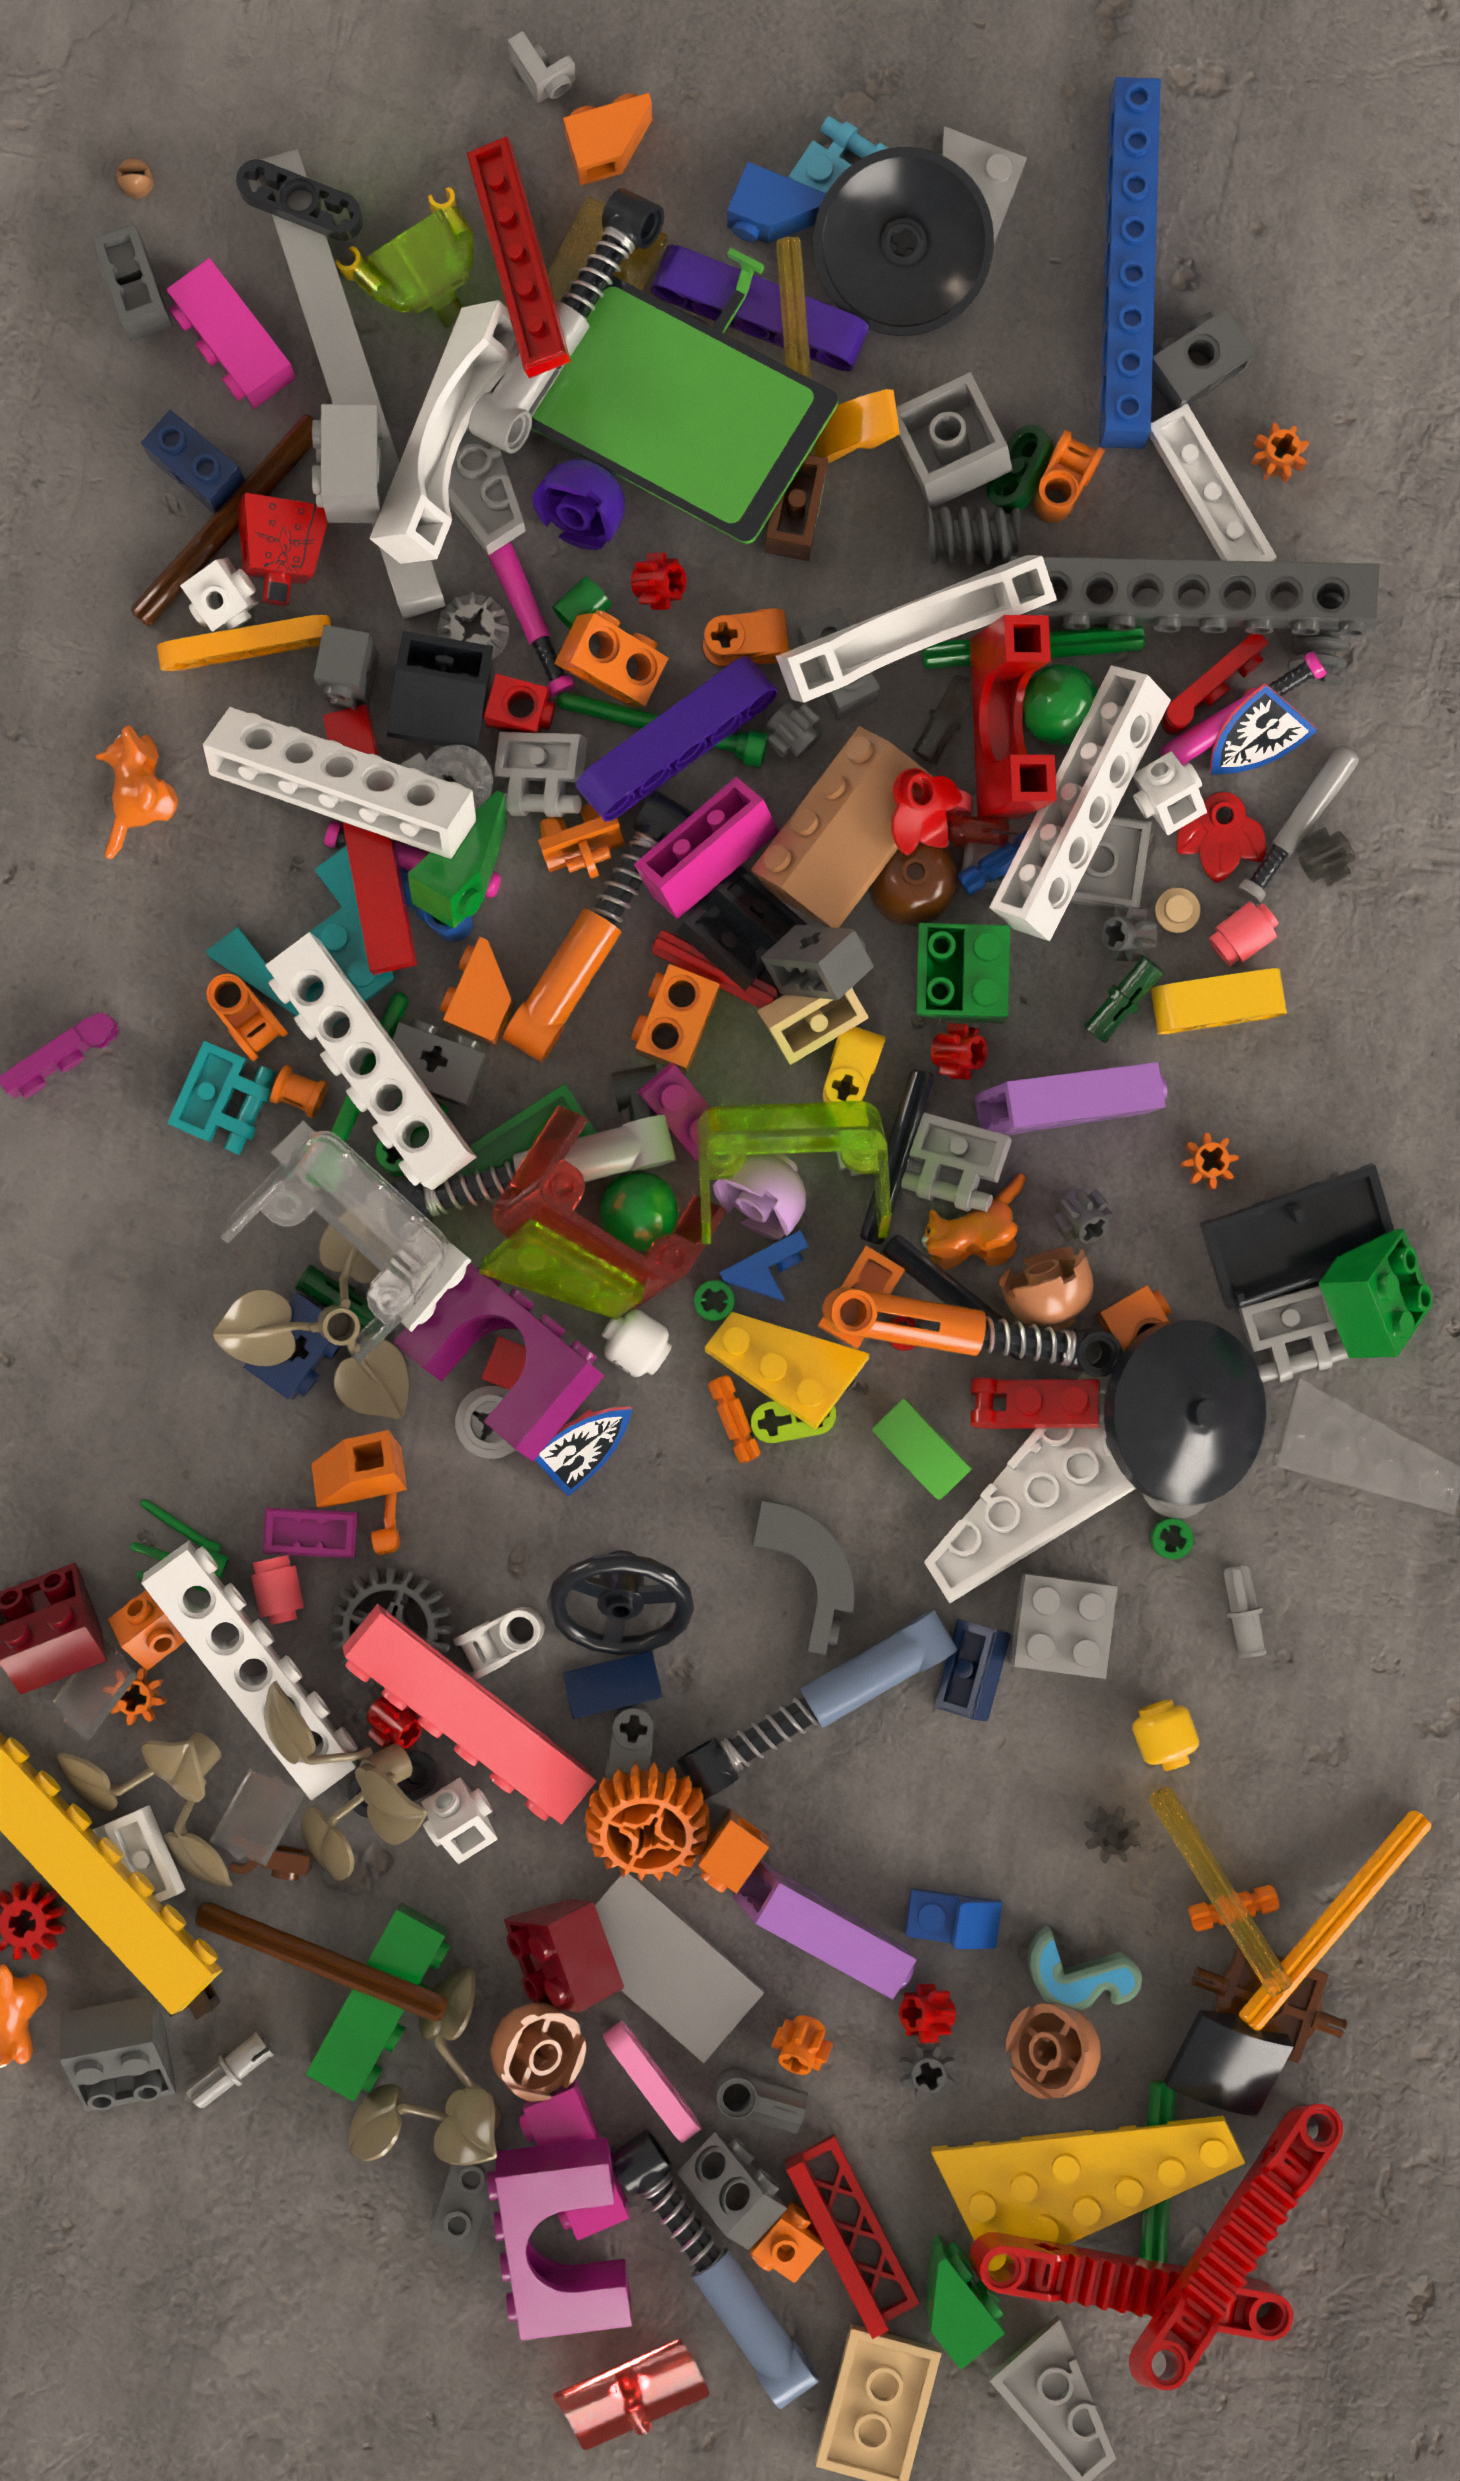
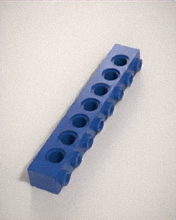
[1099,77,1161,449]

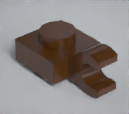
[229,1836,314,1880]

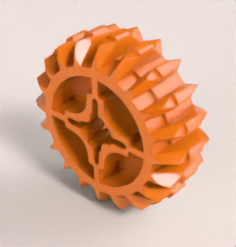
[585,1762,710,1882]

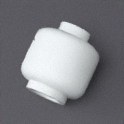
[601,1309,672,1377]

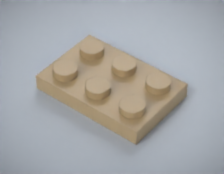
[815,2324,942,2481]

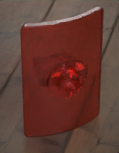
[553,2339,709,2450]

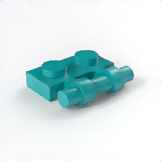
[167,1041,276,1155]

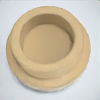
[1154,888,1200,934]

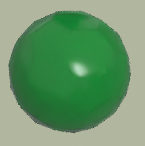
[1023,664,1098,746]
[598,1171,680,1253]

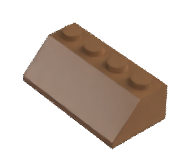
[751,726,933,928]

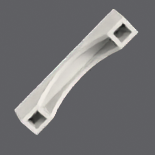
[369,300,519,564]
[776,555,1057,703]

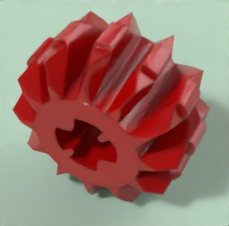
[0,1880,67,1960]

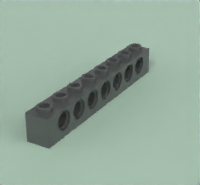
[1010,556,1380,637]

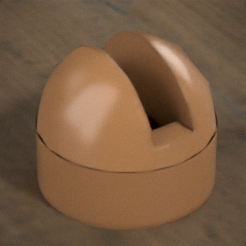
[116,157,154,199]

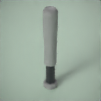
[1238,746,1359,903]

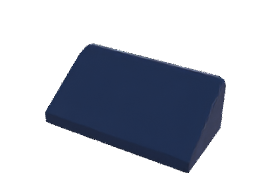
[934,1619,1011,1722]
[563,1650,663,1719]

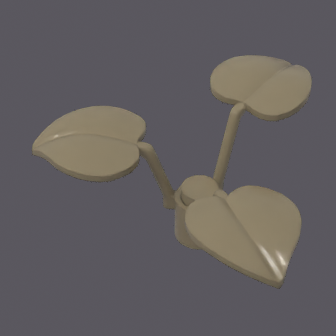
[213,1203,409,1419]
[264,1680,428,1880]
[56,1732,235,1887]
[348,1967,501,2166]

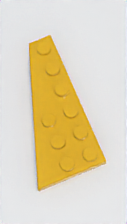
[931,2116,1245,2271]

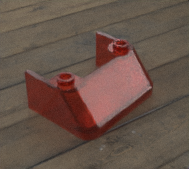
[493,1105,727,1310]

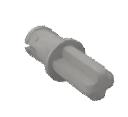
[1223,1565,1267,1659]
[186,2030,275,2108]

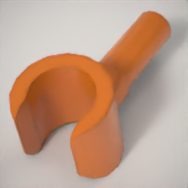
[371,1492,400,1555]

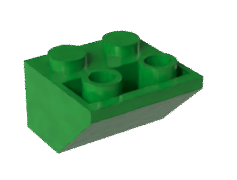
[916,923,1010,1024]
[1318,1229,1433,1358]
[925,2234,1005,2370]

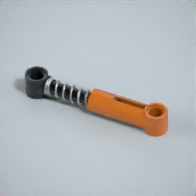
[502,790,694,1063]
[822,1287,1122,1377]

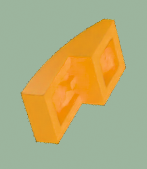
[815,389,900,463]

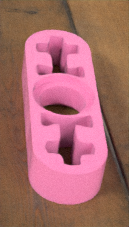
[602,2020,702,2143]

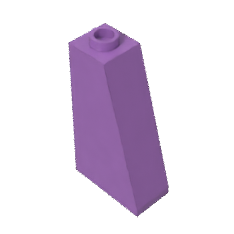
[974,1062,1167,1135]
[732,1860,917,2000]

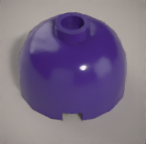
[533,459,625,550]

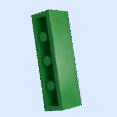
[305,1903,451,2102]

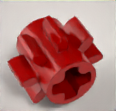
[630,552,687,610]
[931,1023,988,1080]
[367,1696,423,1749]
[899,1984,956,2043]

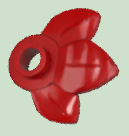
[891,768,963,855]
[1176,791,1266,883]

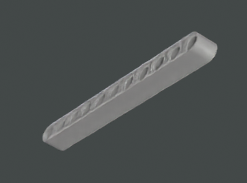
[260,148,446,620]

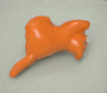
[95,725,178,859]
[922,1173,1026,1270]
[0,1964,47,2068]

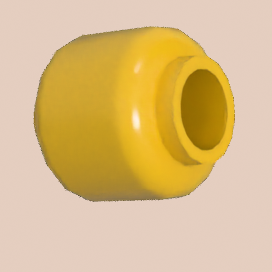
[1132,1699,1199,1771]

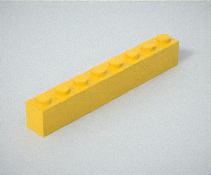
[0,1732,223,2015]

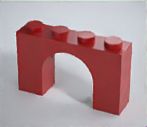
[970,615,1057,819]

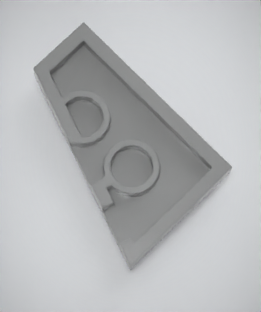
[942,126,1027,244]
[448,424,526,555]
[988,2315,1116,2481]

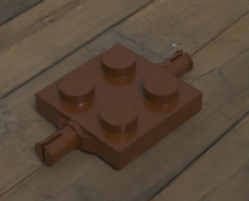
[1191,1941,1347,2063]

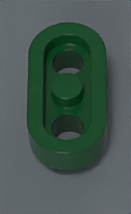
[987,425,1054,514]

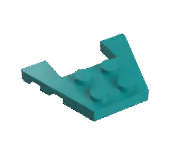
[205,845,396,1028]

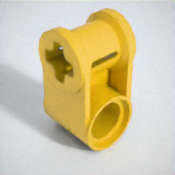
[822,1027,886,1113]

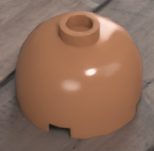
[999,1247,1094,1331]
[490,2003,587,2102]
[1006,2003,1101,2099]

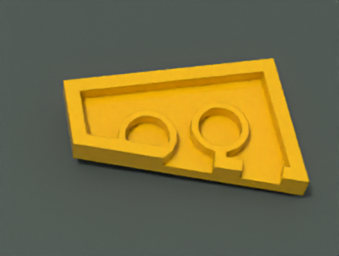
[705,1312,870,1430]

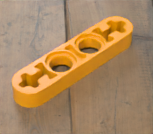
[156,615,331,671]

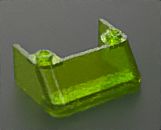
[697,1101,891,1244]

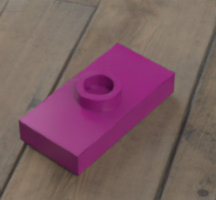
[262,1507,359,1558]

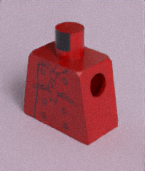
[238,493,328,606]

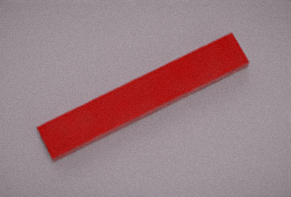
[466,136,571,378]
[323,704,417,975]

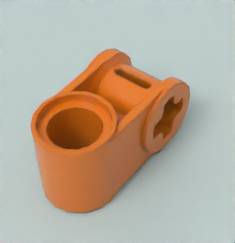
[1033,429,1106,523]
[702,608,790,667]
[206,974,289,1061]

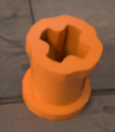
[270,1064,329,1119]

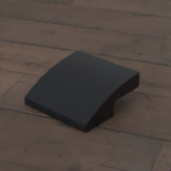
[677,866,807,991]
[1164,2009,1294,2117]

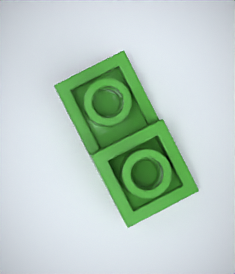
[871,1398,972,1500]

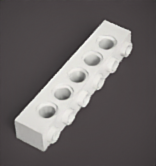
[989,665,1171,941]
[203,707,476,859]
[265,932,476,1190]
[141,1540,358,1801]

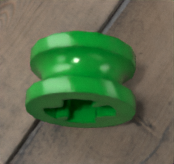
[694,1280,735,1322]
[1149,1518,1193,1560]

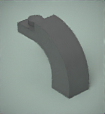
[752,1500,854,1655]

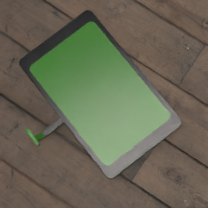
[531,247,838,544]

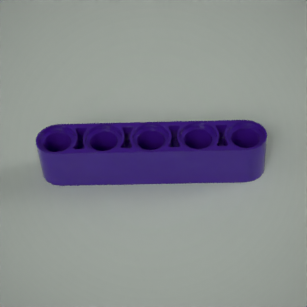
[650,244,870,372]
[575,656,778,822]

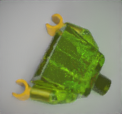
[335,187,474,328]

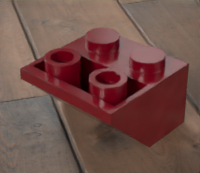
[0,1562,107,1695]
[504,1899,625,2013]

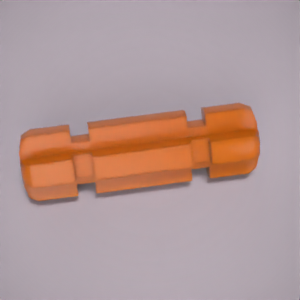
[708,1375,761,1463]
[1188,1885,1279,1932]

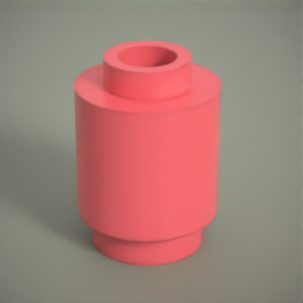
[1208,901,1278,967]
[250,1555,305,1625]

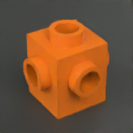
[108,1590,186,1671]
[750,2199,824,2283]

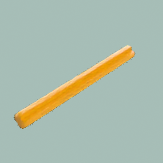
[1239,1810,1431,2031]

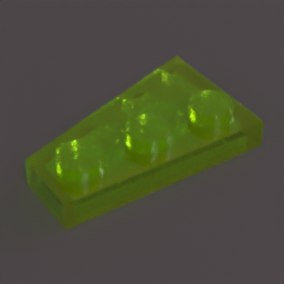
[479,1219,645,1320]

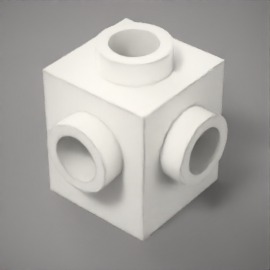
[180,557,259,632]
[1133,751,1207,835]
[421,1777,498,1864]

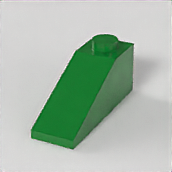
[408,790,508,929]

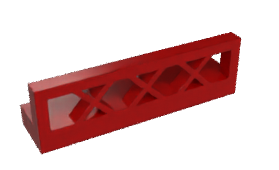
[785,2134,920,2339]

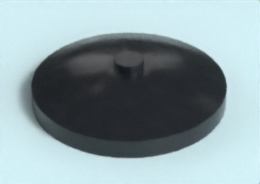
[813,147,994,336]
[1104,1320,1266,1505]

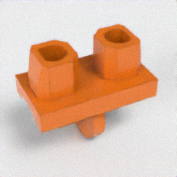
[538,803,625,879]

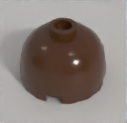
[868,842,958,926]

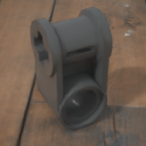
[604,1703,654,1779]

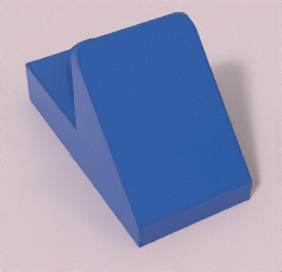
[719,1230,809,1302]
[904,1888,1002,1949]

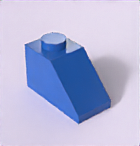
[727,162,827,244]

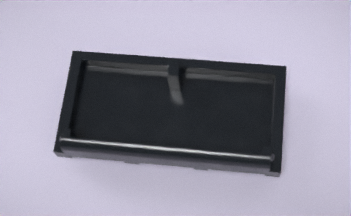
[1200,1163,1394,1309]

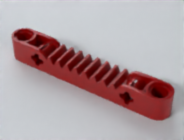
[1129,2104,1343,2391]
[969,2232,1293,2341]

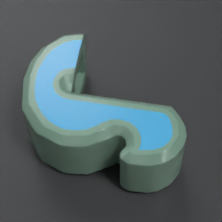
[1027,1925,1142,2011]

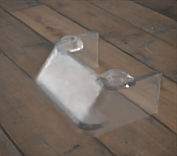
[220,1131,448,1363]

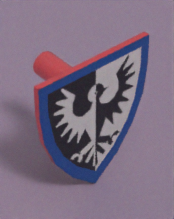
[1210,683,1318,775]
[535,1406,632,1496]

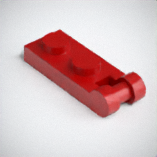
[1161,634,1269,735]
[970,1378,1100,1429]

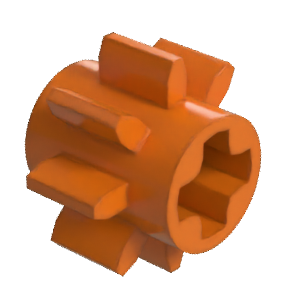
[1251,423,1309,483]
[1179,1132,1239,1190]
[107,1667,167,1725]
[771,2015,833,2075]

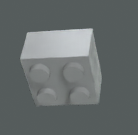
[895,372,1013,509]
[312,404,382,523]
[1009,1572,1118,1679]

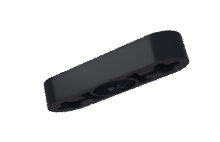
[236,159,363,241]

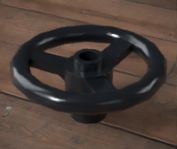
[546,1550,695,1655]

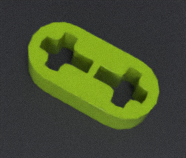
[751,1401,836,1443]

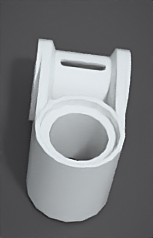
[453,1607,545,1680]

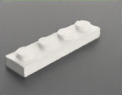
[1149,404,1277,562]

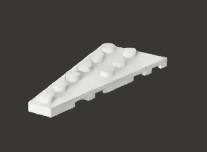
[924,1351,1136,1603]

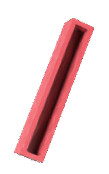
[342,1604,597,1825]

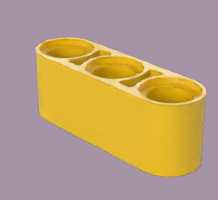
[1150,968,1287,1034]

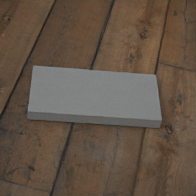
[959,795,1152,909]
[594,1872,764,2063]

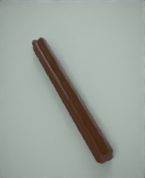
[131,414,315,626]
[195,1902,448,2021]

